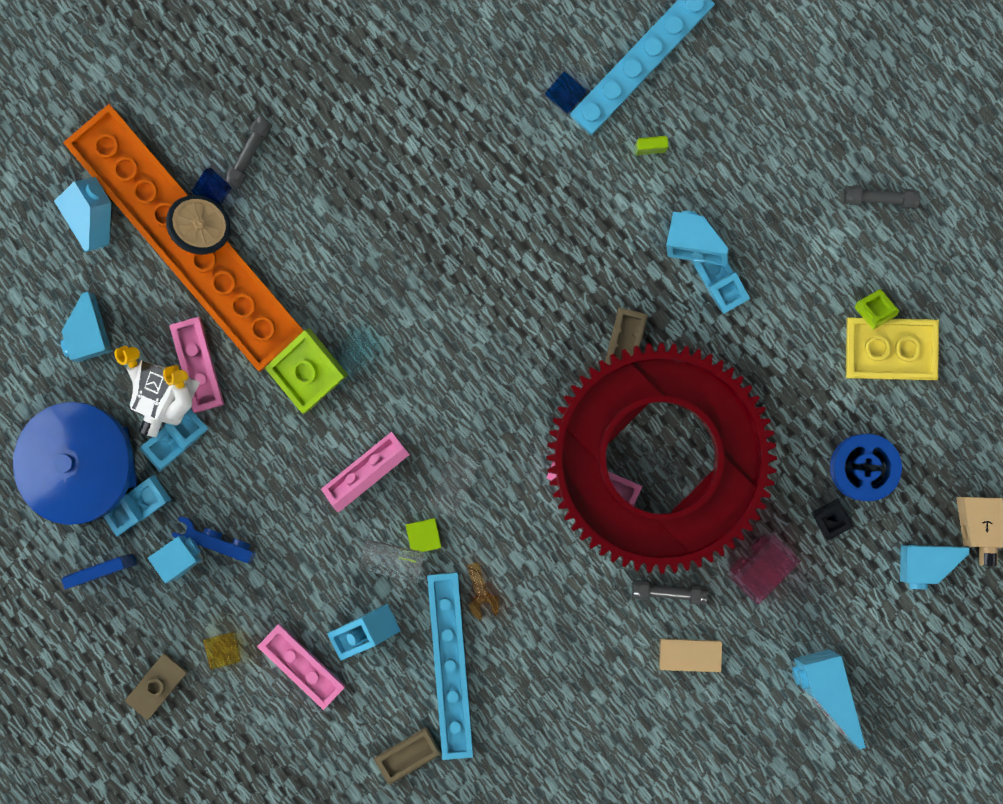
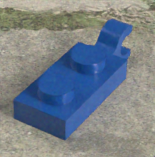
[172,517,256,564]

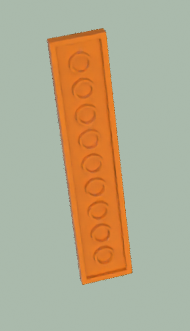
[63,104,304,372]

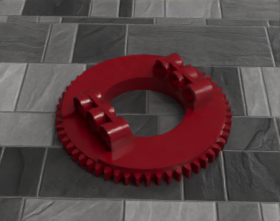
[546,343,777,574]

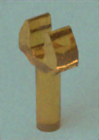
[467,562,500,620]

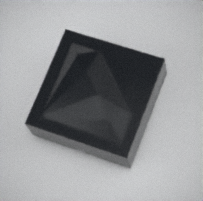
[811,498,854,541]

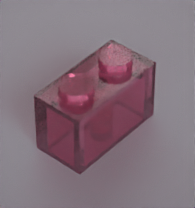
[728,534,801,605]

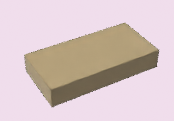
[659,638,722,672]

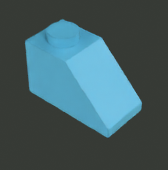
[54,177,111,252]
[666,211,729,266]
[60,292,112,362]
[148,535,202,584]
[900,545,969,590]
[327,604,401,661]

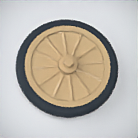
[166,195,231,255]

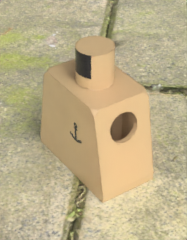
[957,497,1003,566]

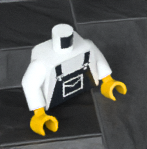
[114,346,200,438]

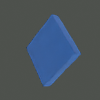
[61,554,137,589]

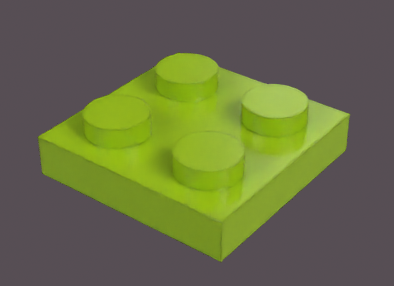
[265,328,348,414]

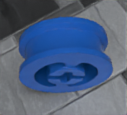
[830,434,902,501]

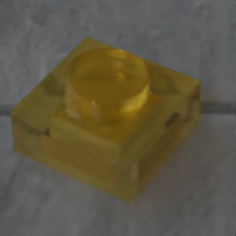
[203,631,242,670]

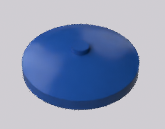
[13,402,134,525]

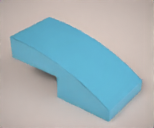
[691,260,750,314]
[140,409,208,472]
[103,475,171,537]

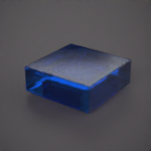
[544,71,587,114]
[191,167,232,205]

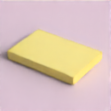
[846,318,939,381]

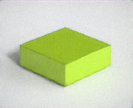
[635,136,669,155]
[855,289,899,330]
[405,518,442,554]

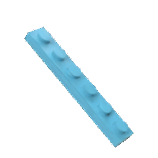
[570,0,715,136]
[427,572,473,760]

